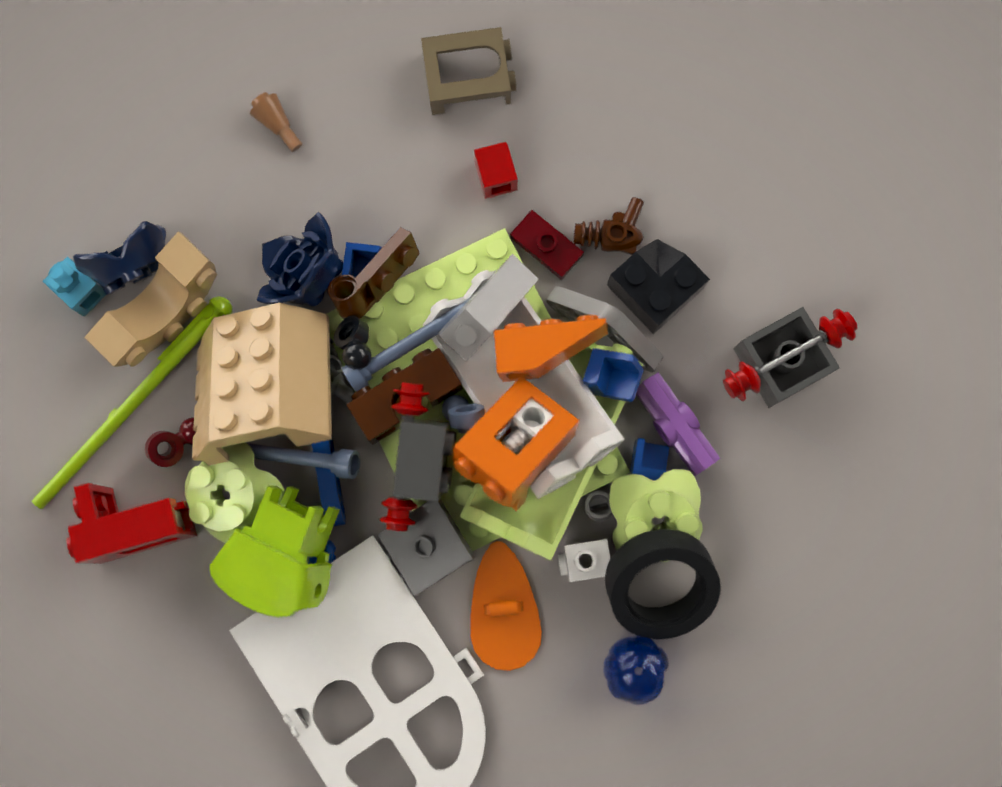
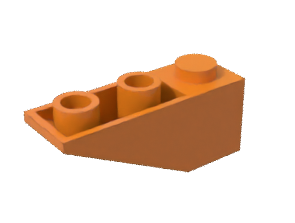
[494,315,608,382]

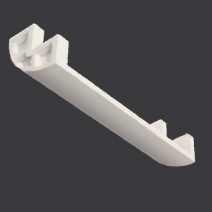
[423,270,625,499]

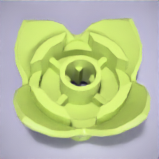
[185,442,285,543]
[609,469,703,562]

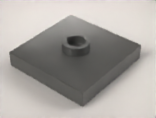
[378,498,476,596]

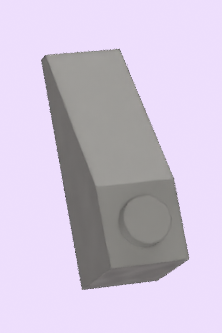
[438,254,538,361]

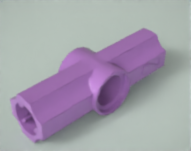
[636,372,721,477]

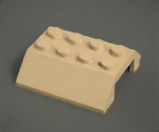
[192,302,332,466]

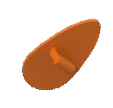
[470,541,542,671]

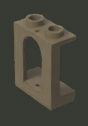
[421,27,517,115]

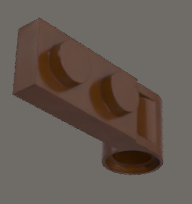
[328,227,420,319]

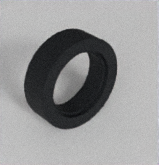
[605,529,721,639]

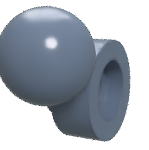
[442,395,485,434]

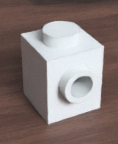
[557,539,610,582]

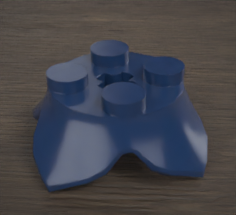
[257,211,343,307]
[73,221,166,295]

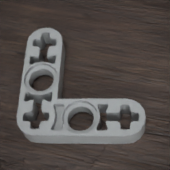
[546,286,663,372]

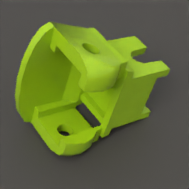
[210,486,340,617]

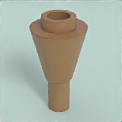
[250,92,302,152]

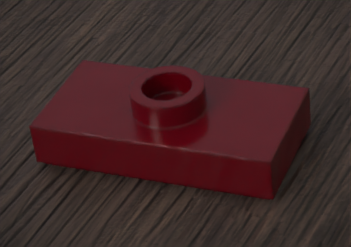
[510,210,584,280]

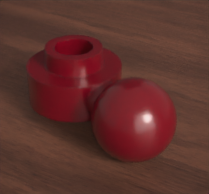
[145,417,196,467]

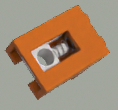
[452,376,579,511]

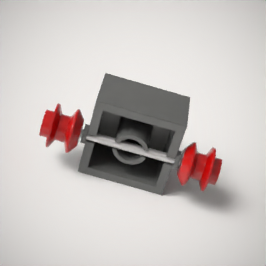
[723,307,858,408]
[379,382,457,531]

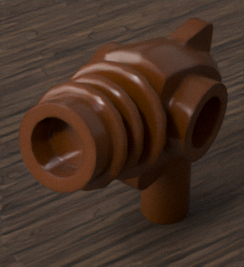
[574,197,644,255]

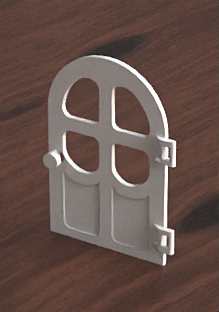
[229,535,485,787]

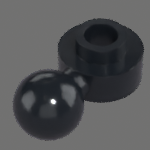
[334,315,371,370]

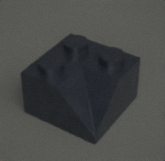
[607,239,710,334]

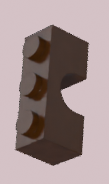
[346,348,463,445]

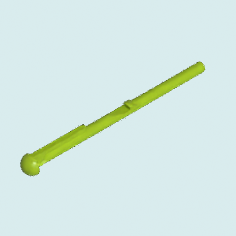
[32,296,233,509]

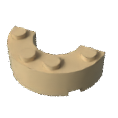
[84,231,217,367]

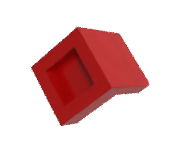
[474,142,518,199]

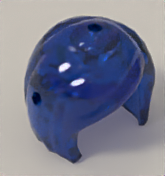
[603,635,669,705]

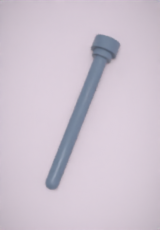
[342,298,470,392]
[247,443,360,479]

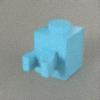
[42,256,106,317]

